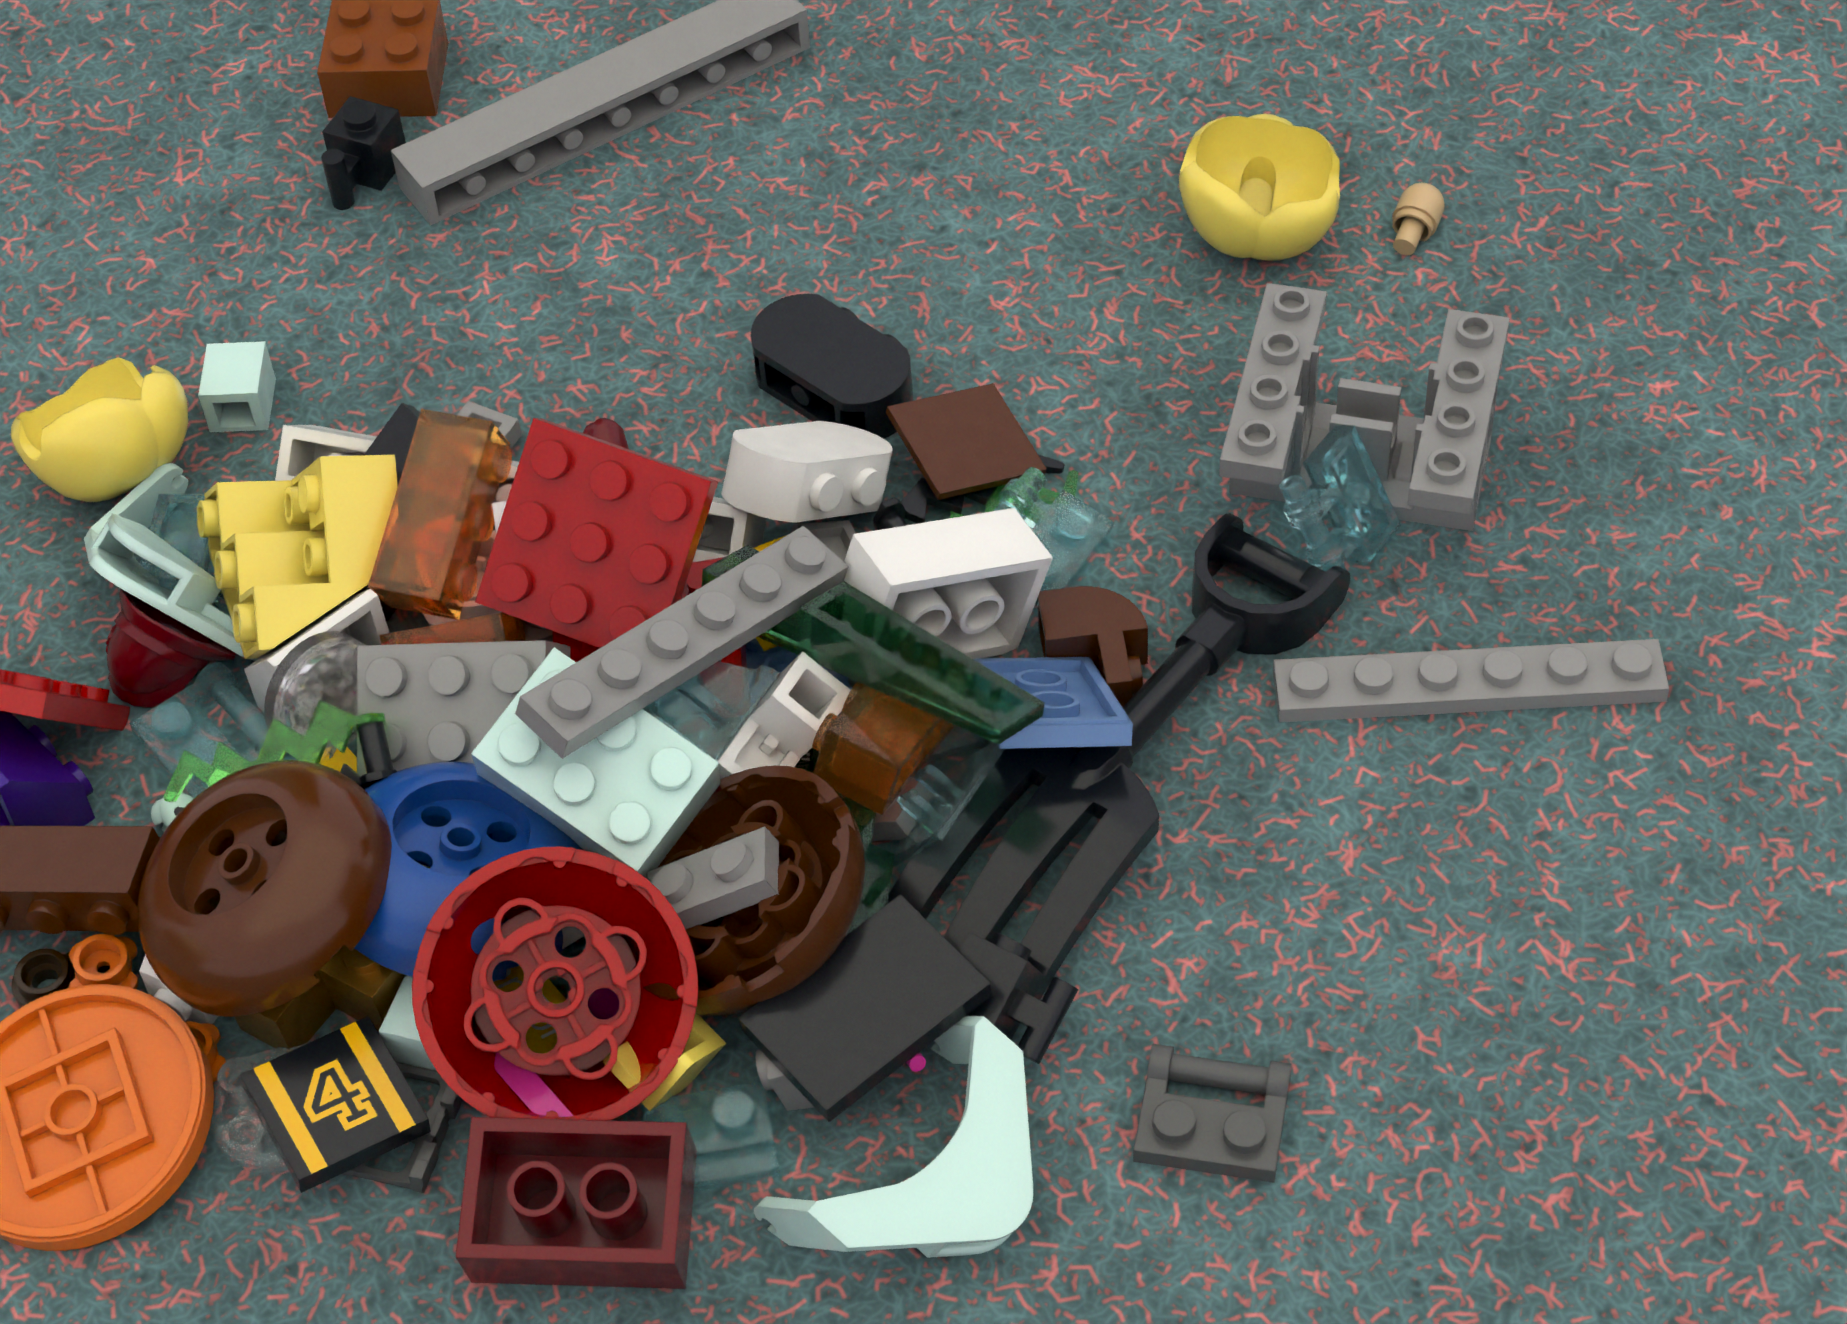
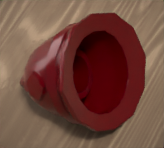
[106,589,236,708]

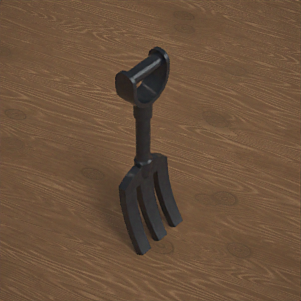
[879,513,1350,1000]

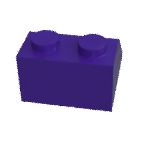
[0,711,95,826]

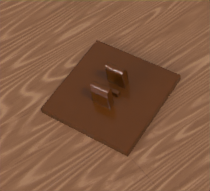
[886,383,1047,500]

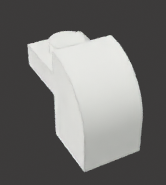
[716,651,854,779]

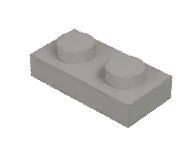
[647,826,779,930]

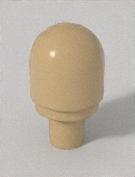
[1392,183,1445,255]

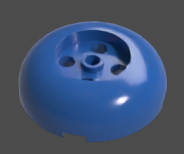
[354,762,584,981]

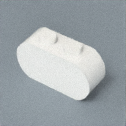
[721,421,893,523]

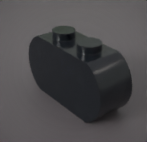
[751,294,913,439]

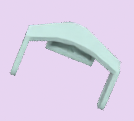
[84,463,281,661]
[754,1016,1033,1258]

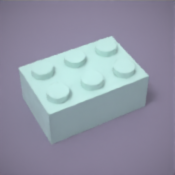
[471,647,721,878]

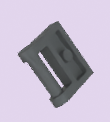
[1133,1044,1292,1183]

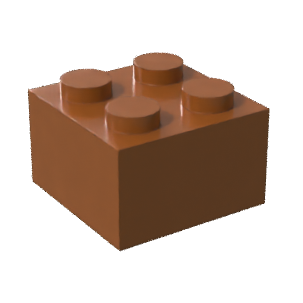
[317,0,449,118]

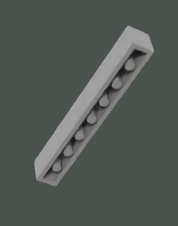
[391,0,810,226]

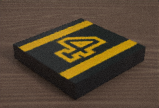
[240,1016,431,1193]

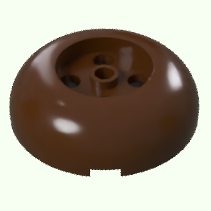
[137,760,392,1017]
[643,765,865,1016]

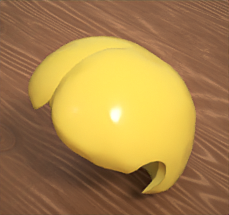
[1179,114,1340,261]
[11,357,188,502]

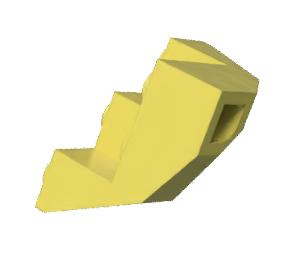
[197,455,400,659]

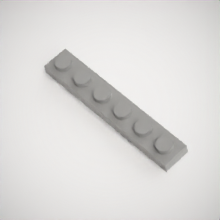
[515,526,849,759]
[1273,639,1669,722]

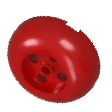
[412,846,698,1120]

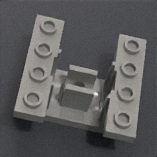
[1219,283,1510,531]

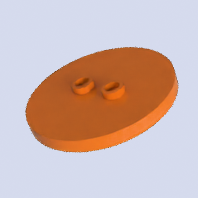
[0,984,214,1251]

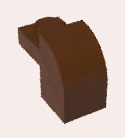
[1037,586,1148,707]

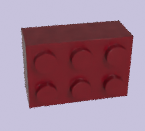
[456,1117,697,1289]

